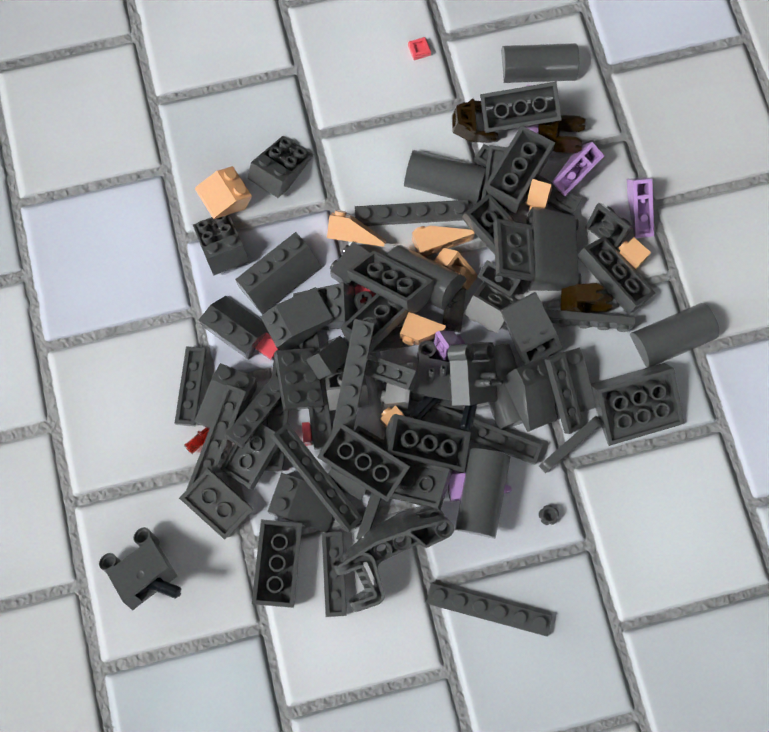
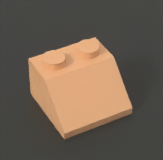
[195,166,252,219]

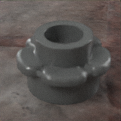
[539,505,559,525]

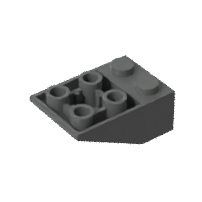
[247,136,313,198]
[193,215,249,276]
[293,283,356,330]
[500,292,563,365]

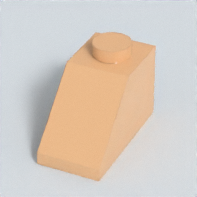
[526,179,552,210]
[434,248,478,290]
[400,312,446,346]

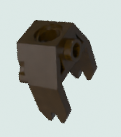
[452,99,498,143]
[538,111,586,153]
[560,283,614,313]

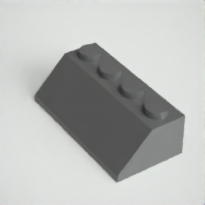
[484,125,555,213]
[235,232,322,315]

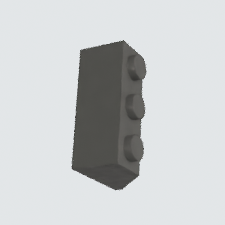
[199,296,269,359]

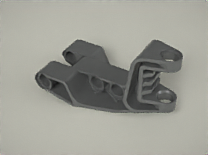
[332,506,454,612]

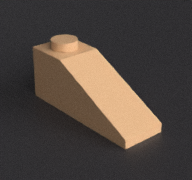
[327,210,386,247]
[412,226,474,257]

